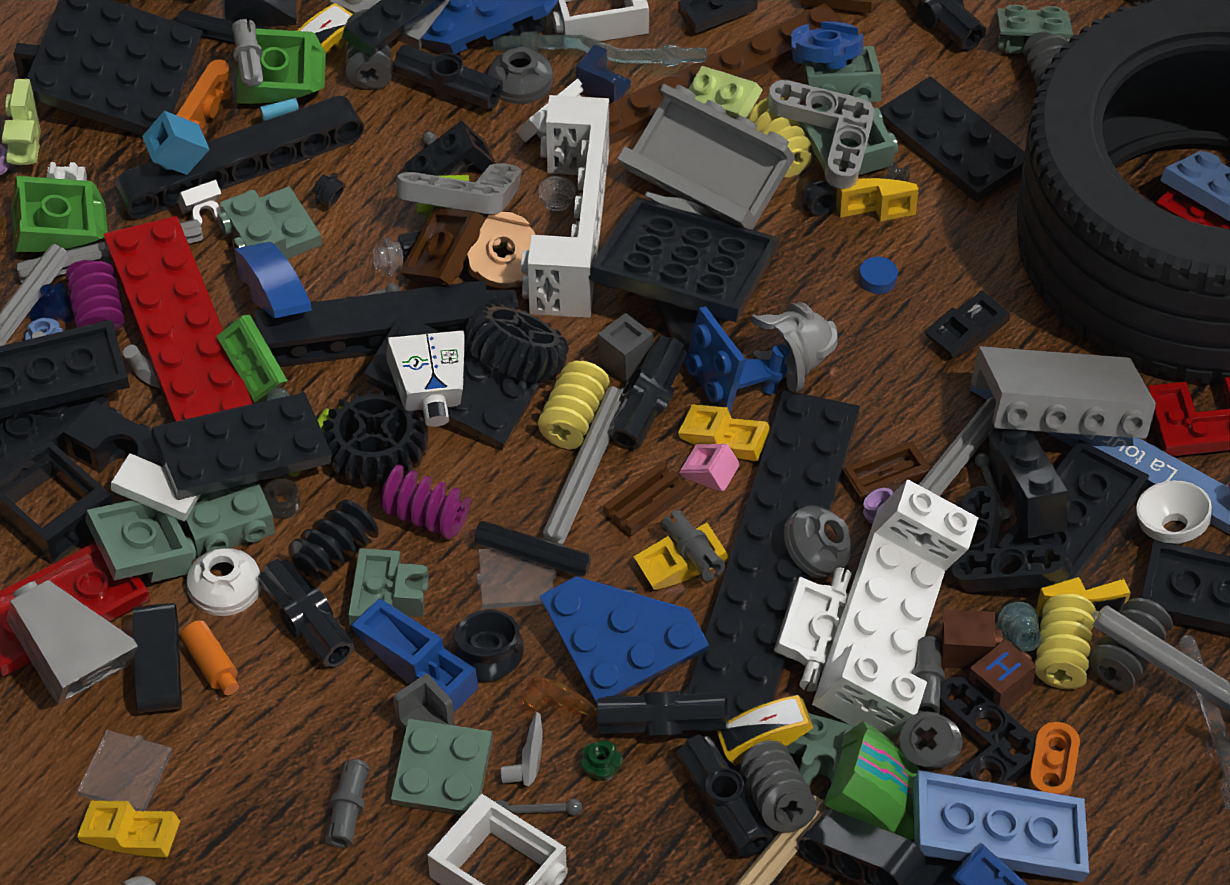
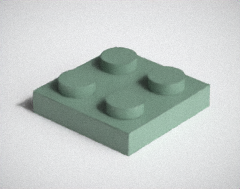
[391,718,493,815]

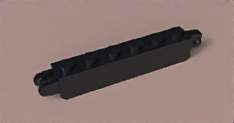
[226,280,518,367]

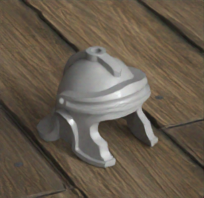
[751,302,838,392]

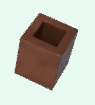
[941,609,1003,669]
[968,639,1036,710]

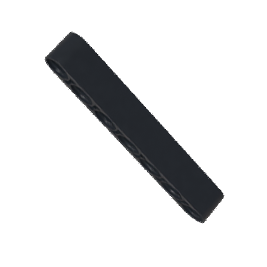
[114,96,364,219]

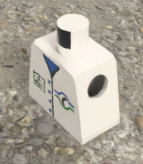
[386,330,464,427]

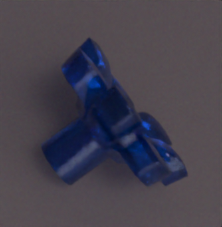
[29,283,74,323]

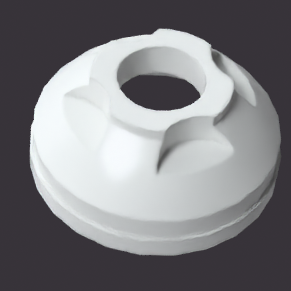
[1136,480,1212,544]
[187,548,261,616]

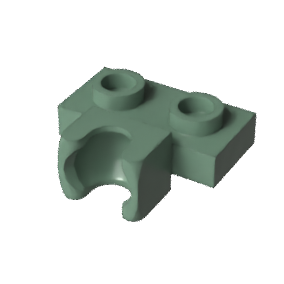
[348,548,429,625]
[787,713,855,788]

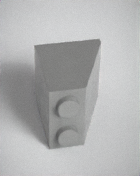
[7,580,138,706]

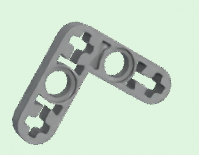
[767,80,874,189]
[396,163,521,214]

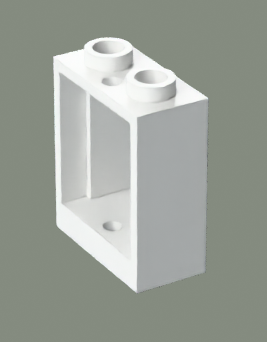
[552,0,649,47]
[428,794,568,885]

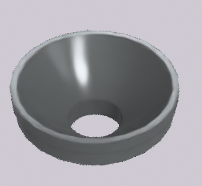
[488,47,554,104]
[784,505,851,579]

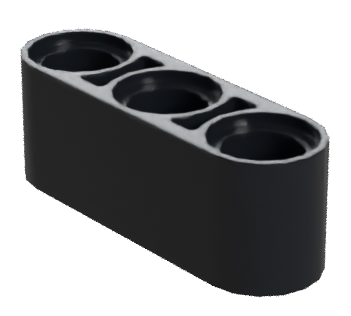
[133,603,182,713]
[797,809,926,885]

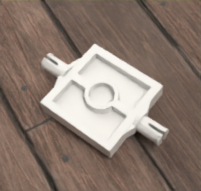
[774,567,852,692]

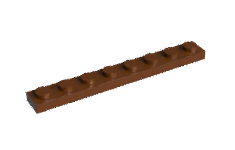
[609,3,845,145]

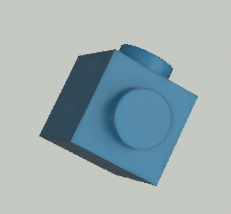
[142,111,210,175]

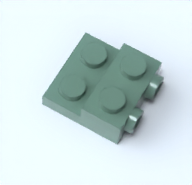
[802,46,882,107]
[798,95,898,175]
[217,186,322,259]
[183,482,275,558]
[85,500,196,582]

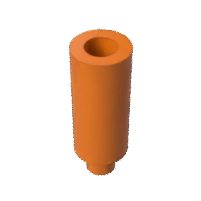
[180,620,239,695]

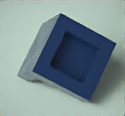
[576,44,631,104]

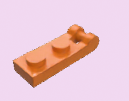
[177,60,233,133]

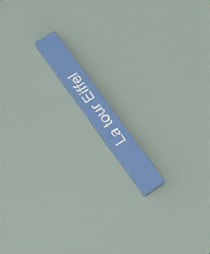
[970,382,1230,534]

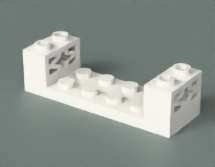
[521,95,609,318]
[812,479,978,739]

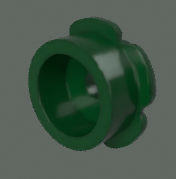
[580,740,622,781]

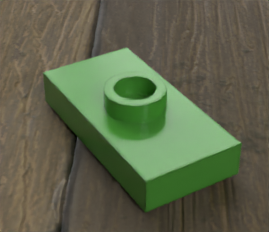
[217,314,288,403]

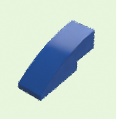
[234,242,312,318]
[352,598,478,712]

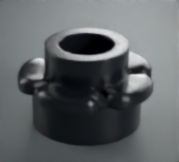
[312,173,346,208]
[801,180,837,216]

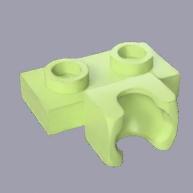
[688,66,763,118]
[2,79,41,165]

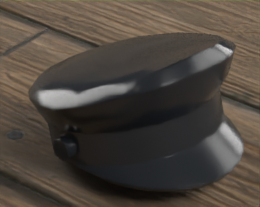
[451,609,525,682]

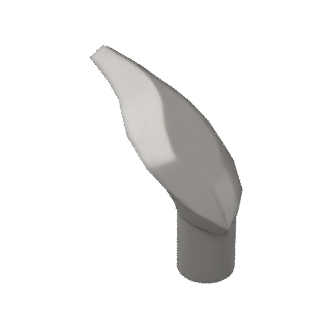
[645,192,713,218]
[123,345,160,388]
[501,712,543,786]

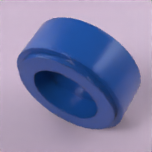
[859,257,898,294]

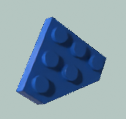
[421,0,558,54]
[540,576,710,706]

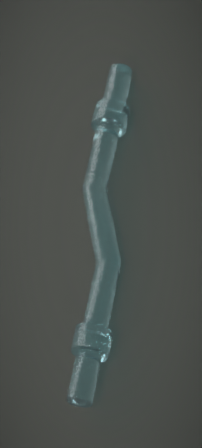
[493,32,707,66]

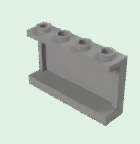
[617,84,795,230]
[971,346,1156,439]

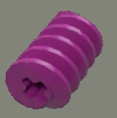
[66,260,125,332]
[380,464,471,539]

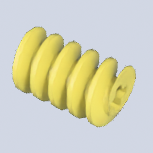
[747,97,813,178]
[538,361,610,450]
[1035,594,1095,690]

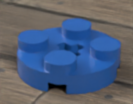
[791,21,863,69]

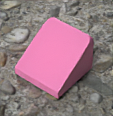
[679,444,739,491]

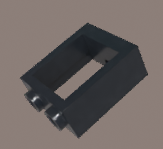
[0,440,113,564]

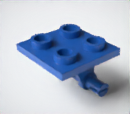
[685,306,789,413]

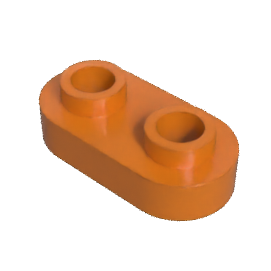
[1029,722,1080,796]

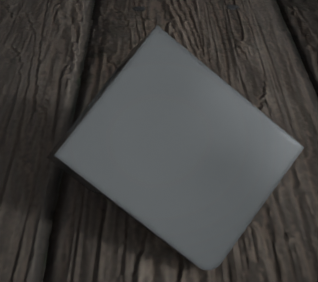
[598,313,653,385]
[393,673,455,733]

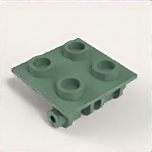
[997,5,1073,54]

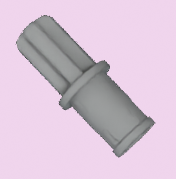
[232,19,263,88]

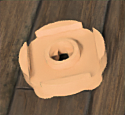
[465,212,538,288]

